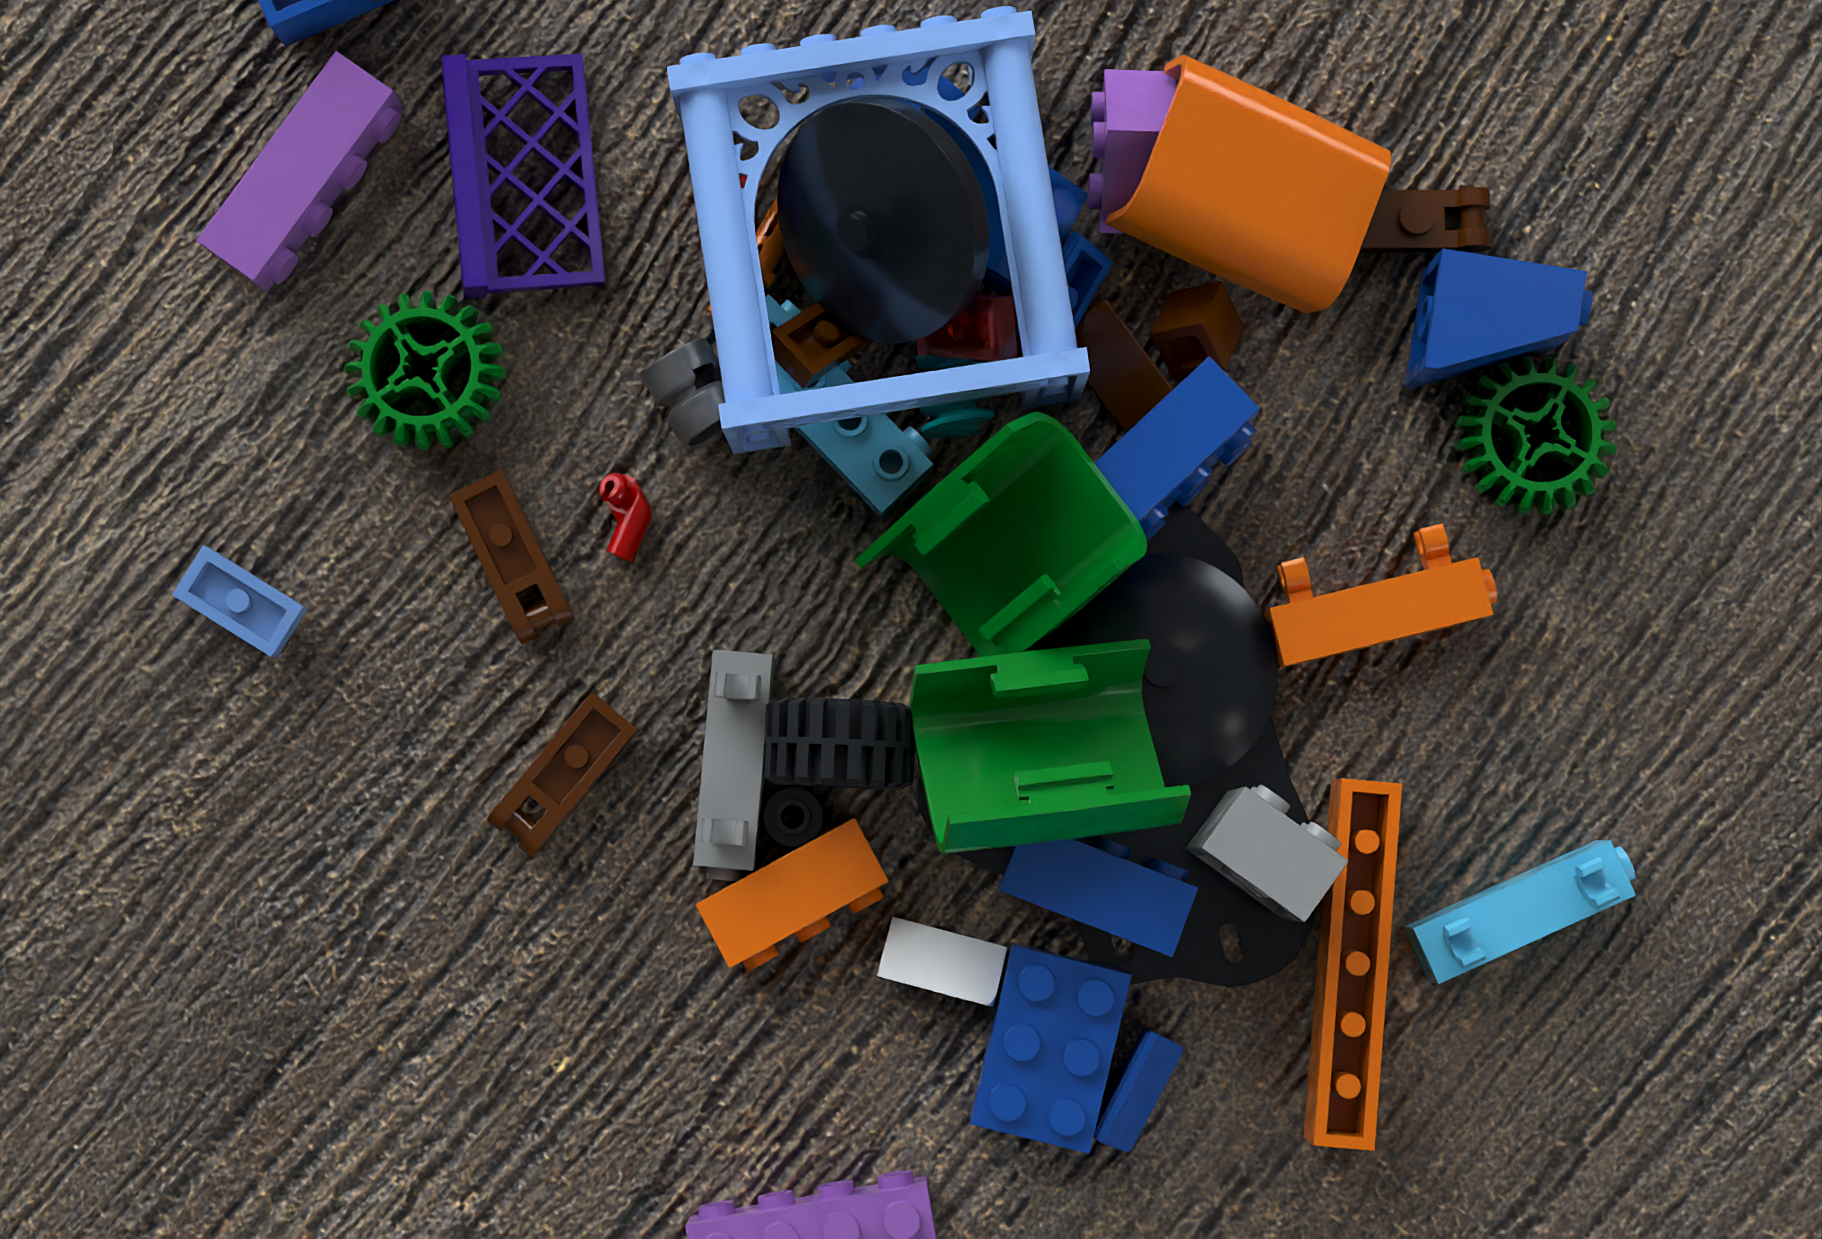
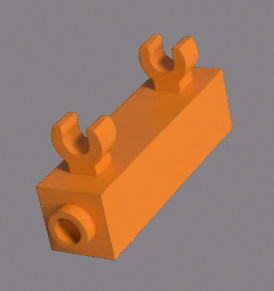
[1263,523,1497,669]

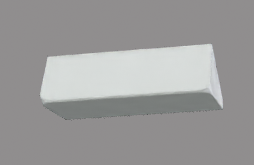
[877,917,1007,1007]

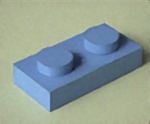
[172,545,308,659]

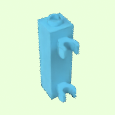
[1403,840,1636,984]

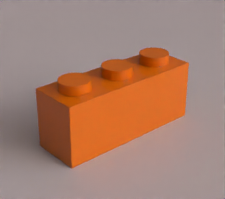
[695,818,889,972]

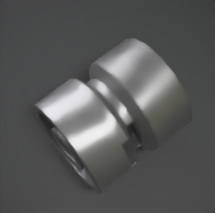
[641,338,725,449]

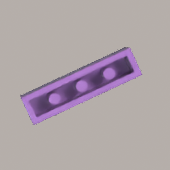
[196,51,403,292]

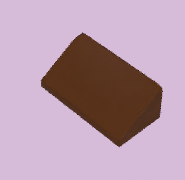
[1075,299,1173,433]

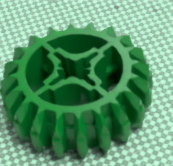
[344,291,506,451]
[1454,356,1617,516]

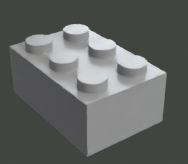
[1186,785,1348,922]

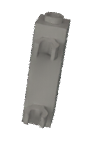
[693,650,776,881]

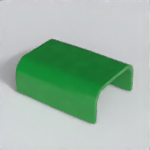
[855,412,1147,657]
[910,639,1191,854]

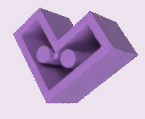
[1088,69,1176,234]

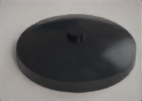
[777,97,989,343]
[1042,553,1278,788]

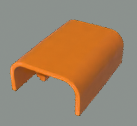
[1104,54,1391,314]

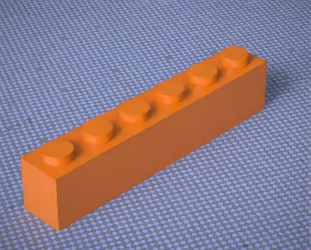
[1303,778,1402,1151]

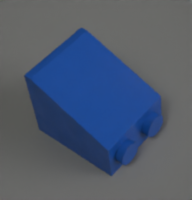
[1404,248,1592,388]

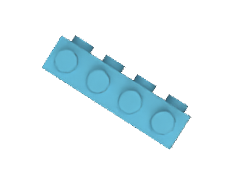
[765,294,934,520]

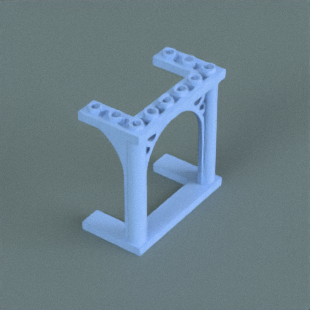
[667,6,1090,454]

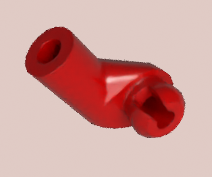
[599,473,652,563]

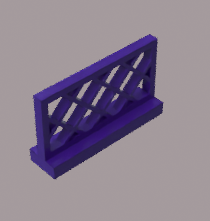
[441,54,605,300]

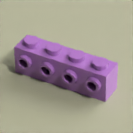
[685,1170,937,1239]

